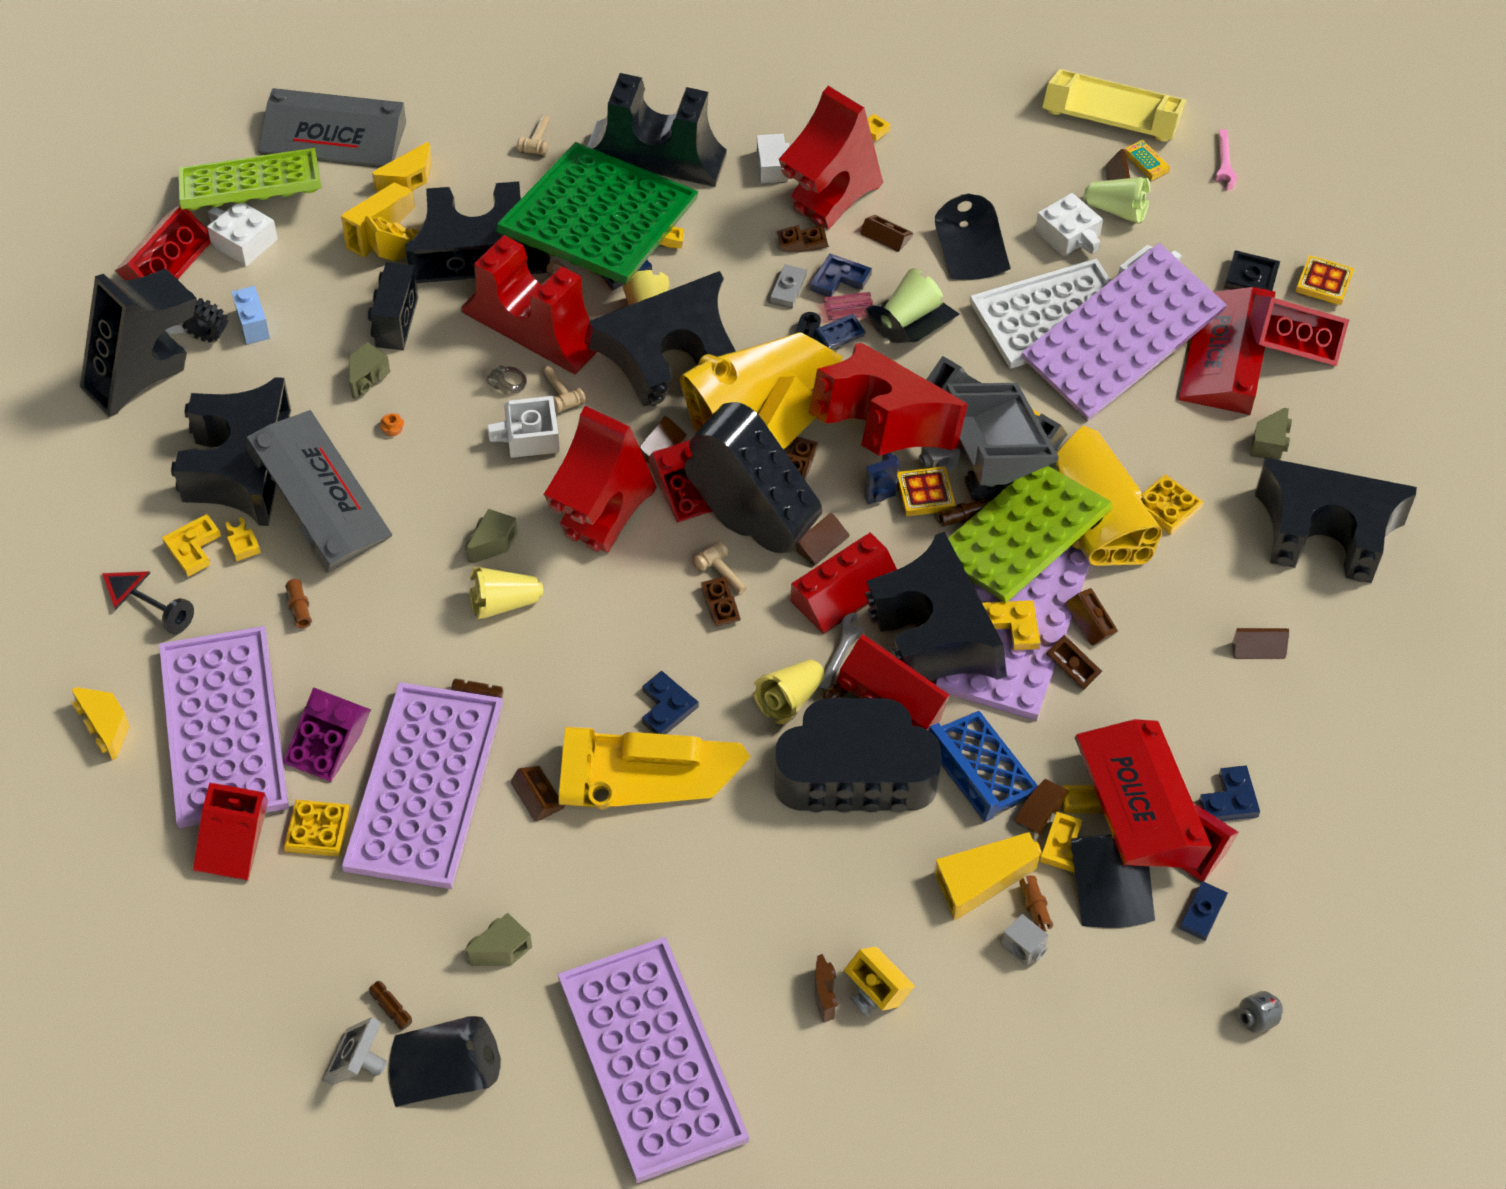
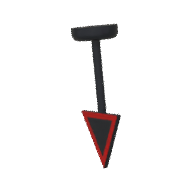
[102,571,194,634]

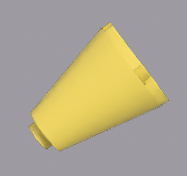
[623,270,670,305]
[470,567,543,619]
[753,659,824,724]

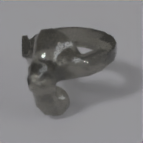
[485,365,527,394]

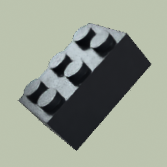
[368,262,419,350]

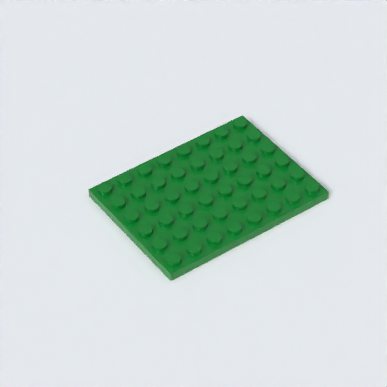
[496,142,699,285]

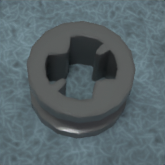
[850,988,878,1017]

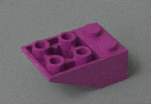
[283,687,371,782]

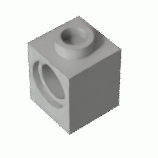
[919,447,960,470]
[1001,914,1048,966]

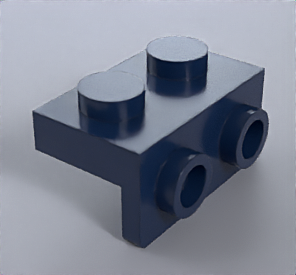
[864,452,900,505]

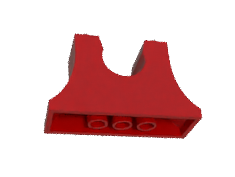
[779,85,883,230]
[461,235,597,375]
[809,342,968,456]
[543,406,657,553]

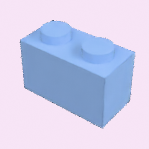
[231,286,270,344]

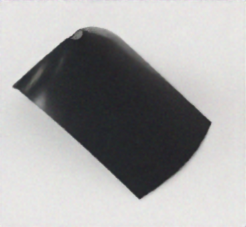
[935,193,1011,280]
[864,300,960,343]
[1071,834,1155,928]
[389,1016,501,1107]

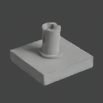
[323,1017,387,1085]

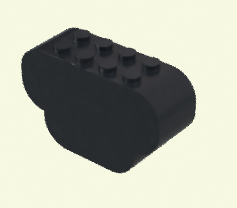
[684,402,822,553]
[775,698,941,813]

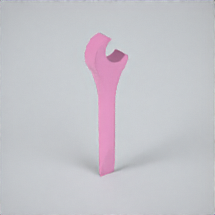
[1215,129,1237,190]

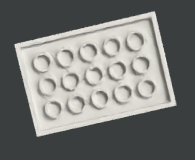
[969,258,1111,369]

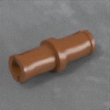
[285,579,312,628]
[1019,875,1053,932]

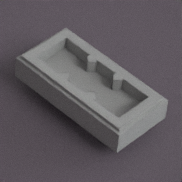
[770,264,807,308]

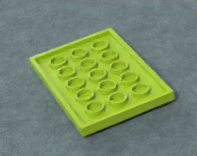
[179,148,322,210]
[948,466,1113,603]

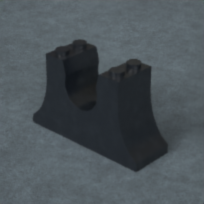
[587,73,727,187]
[406,181,550,283]
[80,269,197,417]
[584,271,736,407]
[171,377,291,526]
[1255,457,1417,583]
[864,532,1007,681]

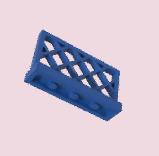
[929,711,1038,822]

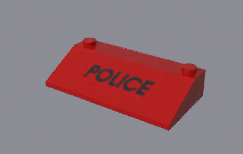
[1179,287,1276,415]
[1074,719,1212,868]

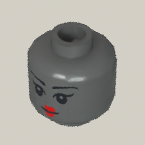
[1239,991,1283,1033]

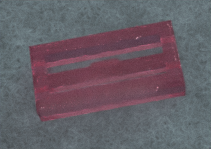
[824,292,873,320]

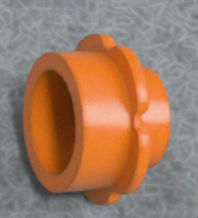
[380,413,404,436]

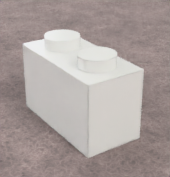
[756,134,789,183]

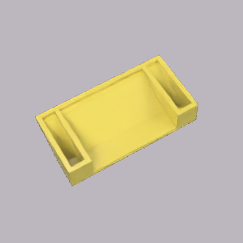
[1042,69,1187,141]

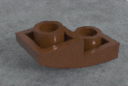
[777,225,829,252]
[787,437,818,480]
[701,576,741,627]
[1014,779,1069,835]
[815,954,838,1023]

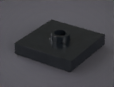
[1224,250,1280,291]

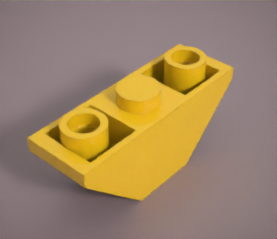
[372,141,432,191]
[364,215,419,262]
[71,687,130,760]

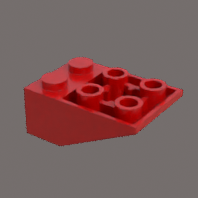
[648,440,713,523]
[193,782,268,881]

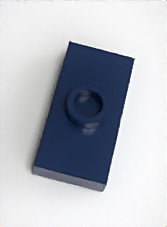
[813,313,866,350]
[1180,881,1228,941]

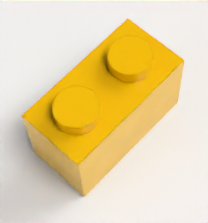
[844,946,915,1011]

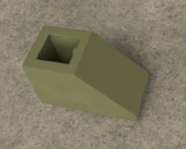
[349,342,390,400]
[1251,408,1292,460]
[465,509,518,563]
[465,913,532,966]

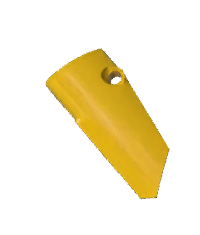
[680,332,843,432]
[1056,425,1162,566]
[559,726,751,810]

